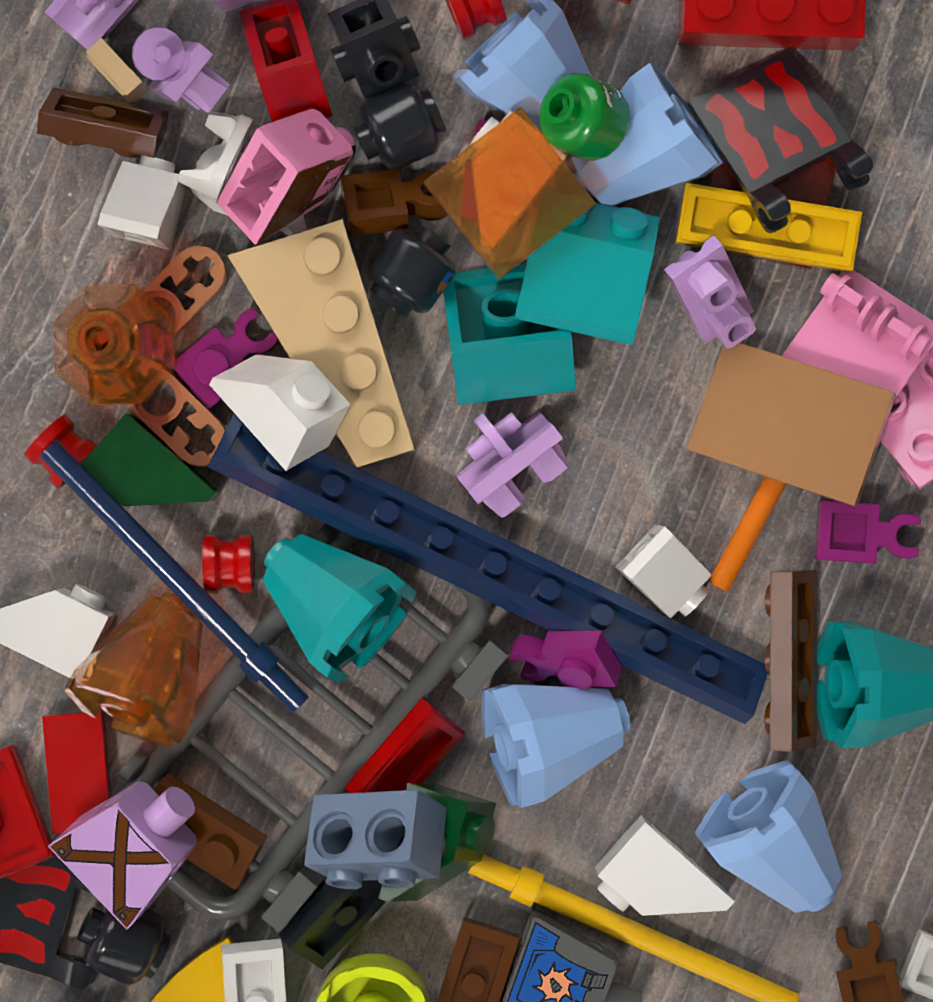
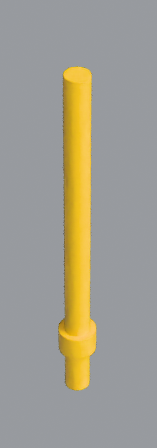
[468,854,799,1002]

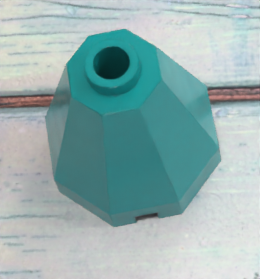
[263,534,417,684]
[817,621,933,748]

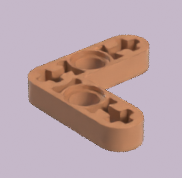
[89,245,228,467]

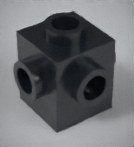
[327,0,421,100]

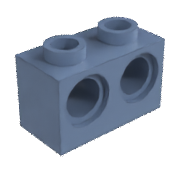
[304,790,447,889]

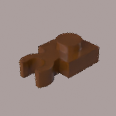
[341,170,448,236]
[836,920,906,1002]

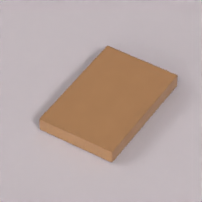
[687,343,896,508]

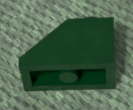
[81,413,221,507]
[378,783,496,902]

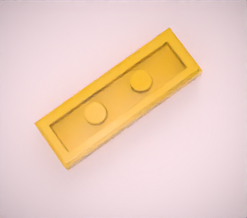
[675,183,862,273]

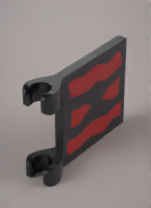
[687,49,873,233]
[0,856,98,989]

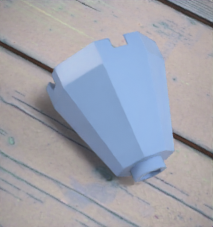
[452,0,591,137]
[570,63,724,206]
[481,684,630,808]
[695,759,842,913]

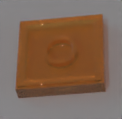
[424,107,596,281]

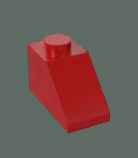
[239,0,333,122]

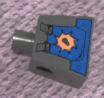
[500,907,642,1002]

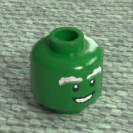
[539,73,630,161]

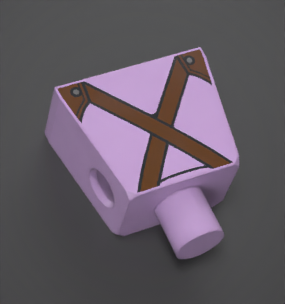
[48,781,197,930]

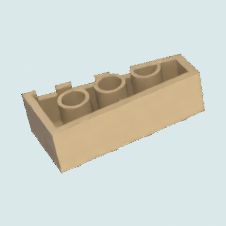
[227,220,416,468]

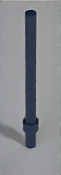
[39,440,309,713]

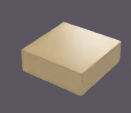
[86,38,149,104]

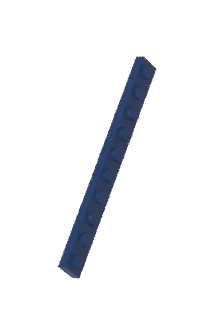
[208,413,767,724]

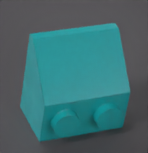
[515,190,660,345]
[443,263,576,405]

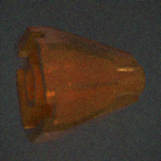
[52,284,177,407]
[64,593,203,747]

